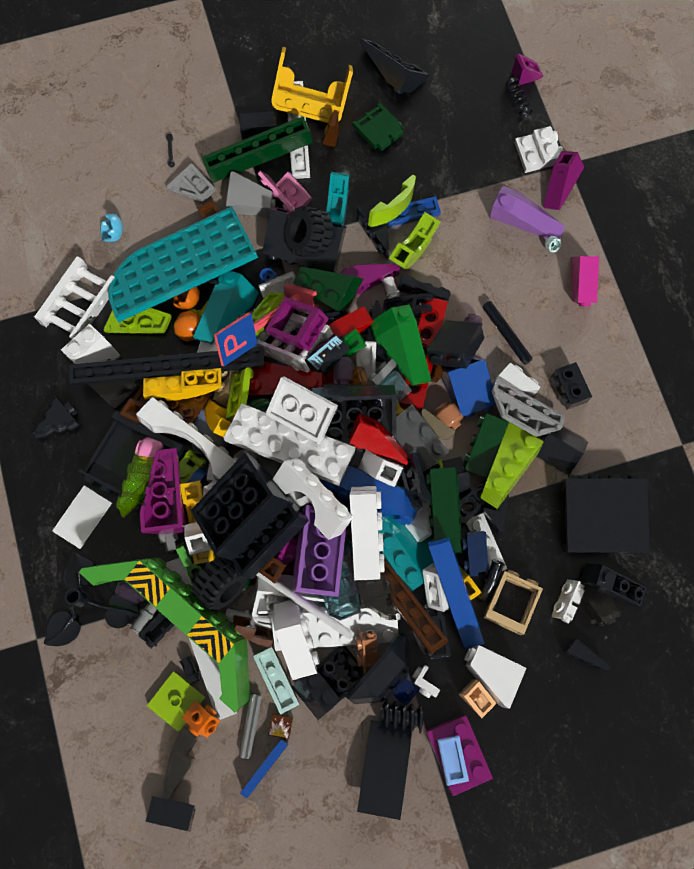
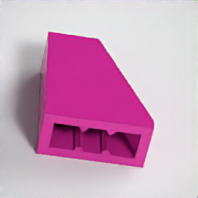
[571,256,599,306]

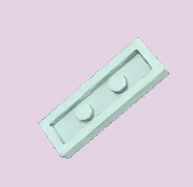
[253,647,300,714]

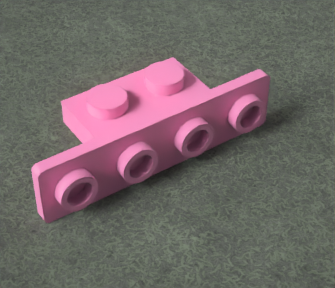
[258,171,313,211]

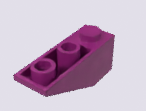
[543,151,584,210]

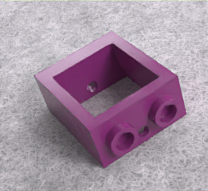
[265,297,329,352]

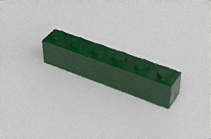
[202,116,313,183]

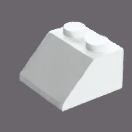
[61,323,121,364]

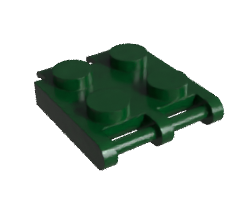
[352,102,403,151]

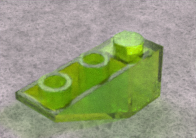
[117,455,154,517]

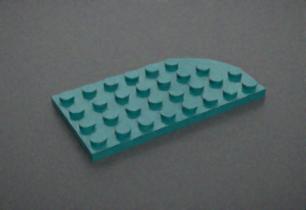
[108,206,258,323]

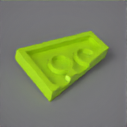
[104,308,172,334]

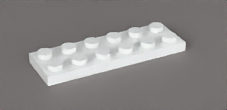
[224,403,355,486]
[271,602,398,651]

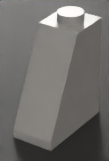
[226,172,276,217]

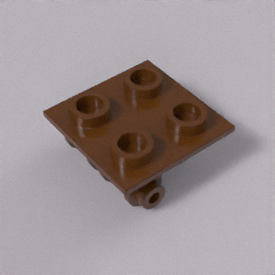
[166,392,213,424]

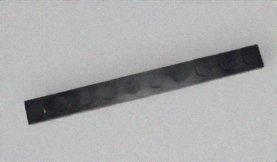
[69,347,265,385]

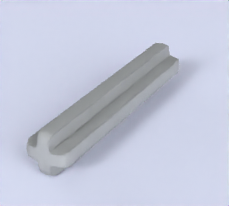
[239,694,262,759]

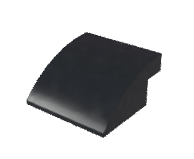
[190,452,309,579]

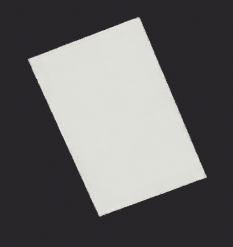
[52,486,112,549]

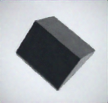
[536,427,588,475]

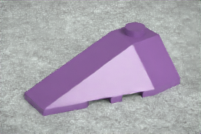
[490,186,565,239]

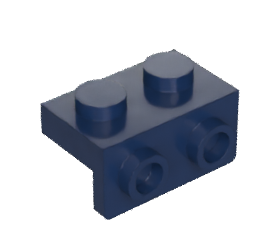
[462,531,489,577]

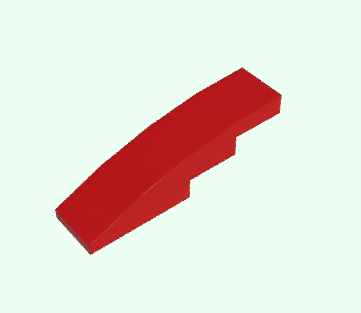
[296,306,374,364]

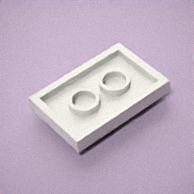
[265,377,338,444]

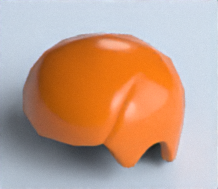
[173,286,200,310]
[174,311,201,342]

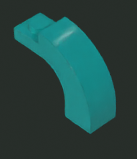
[326,172,350,225]

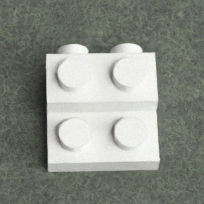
[514,126,563,173]

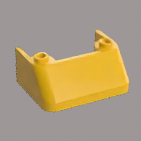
[272,47,353,123]

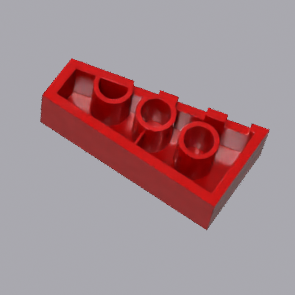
[248,362,328,401]

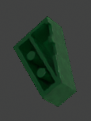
[293,267,364,312]
[463,413,509,478]

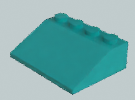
[379,516,434,592]

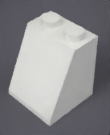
[464,645,526,709]

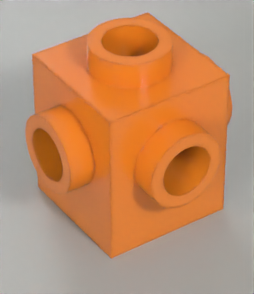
[182,700,221,738]

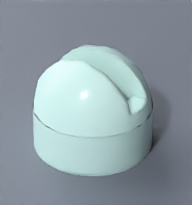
[545,236,561,252]

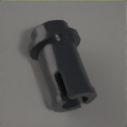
[179,656,201,684]

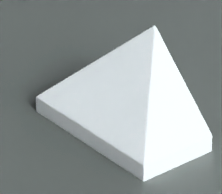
[405,502,432,542]

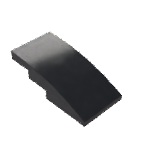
[357,720,412,820]

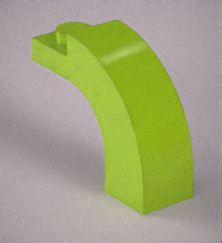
[389,212,441,269]

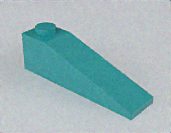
[193,271,259,345]

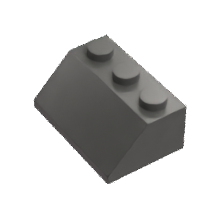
[396,405,449,473]

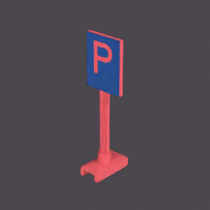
[214,283,319,366]

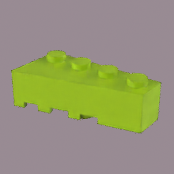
[480,422,544,509]

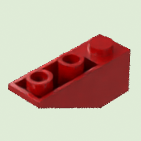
[349,414,408,465]

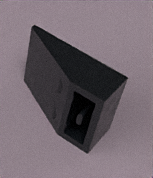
[292,646,365,720]

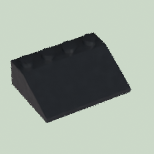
[312,385,397,452]

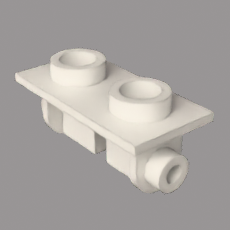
[551,579,585,624]

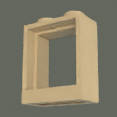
[483,570,543,635]

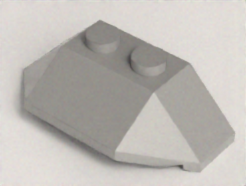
[492,378,565,437]

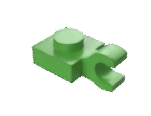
[176,542,203,579]

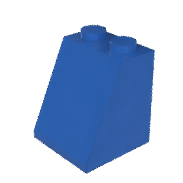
[442,357,496,418]

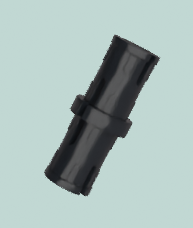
[478,559,505,602]

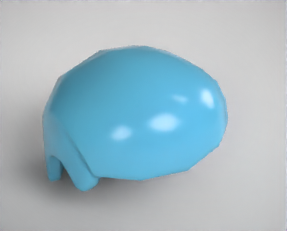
[101,214,123,242]

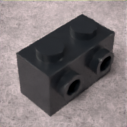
[551,362,592,410]

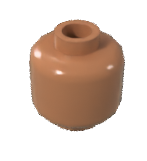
[435,402,463,430]

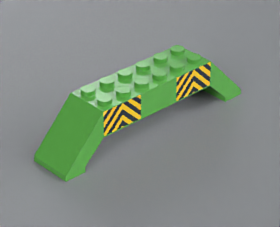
[79,557,250,713]

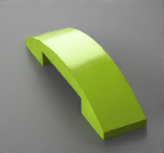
[368,175,416,227]

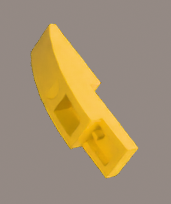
[143,368,222,401]

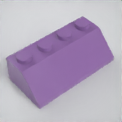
[291,505,346,597]

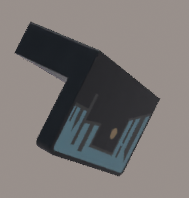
[306,333,350,373]

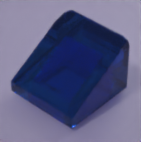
[393,678,419,706]

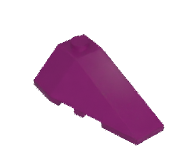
[140,448,186,534]

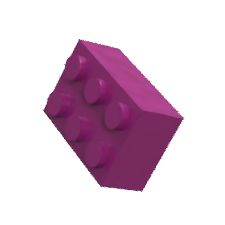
[425,715,493,796]

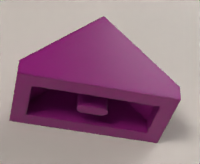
[512,53,544,86]

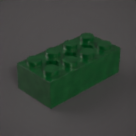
[427,467,463,554]

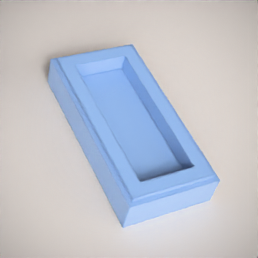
[437,735,469,786]

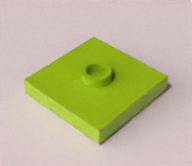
[147,671,206,732]

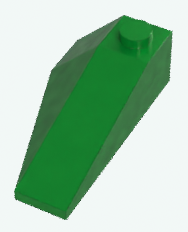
[370,304,431,386]

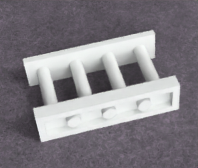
[34,257,115,340]
[254,313,333,373]

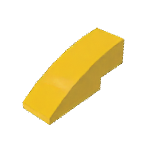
[204,399,231,437]

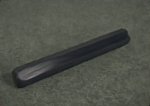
[483,301,533,365]

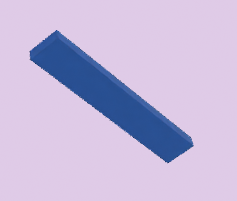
[428,538,484,648]

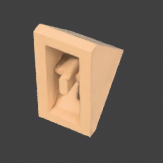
[459,679,496,718]

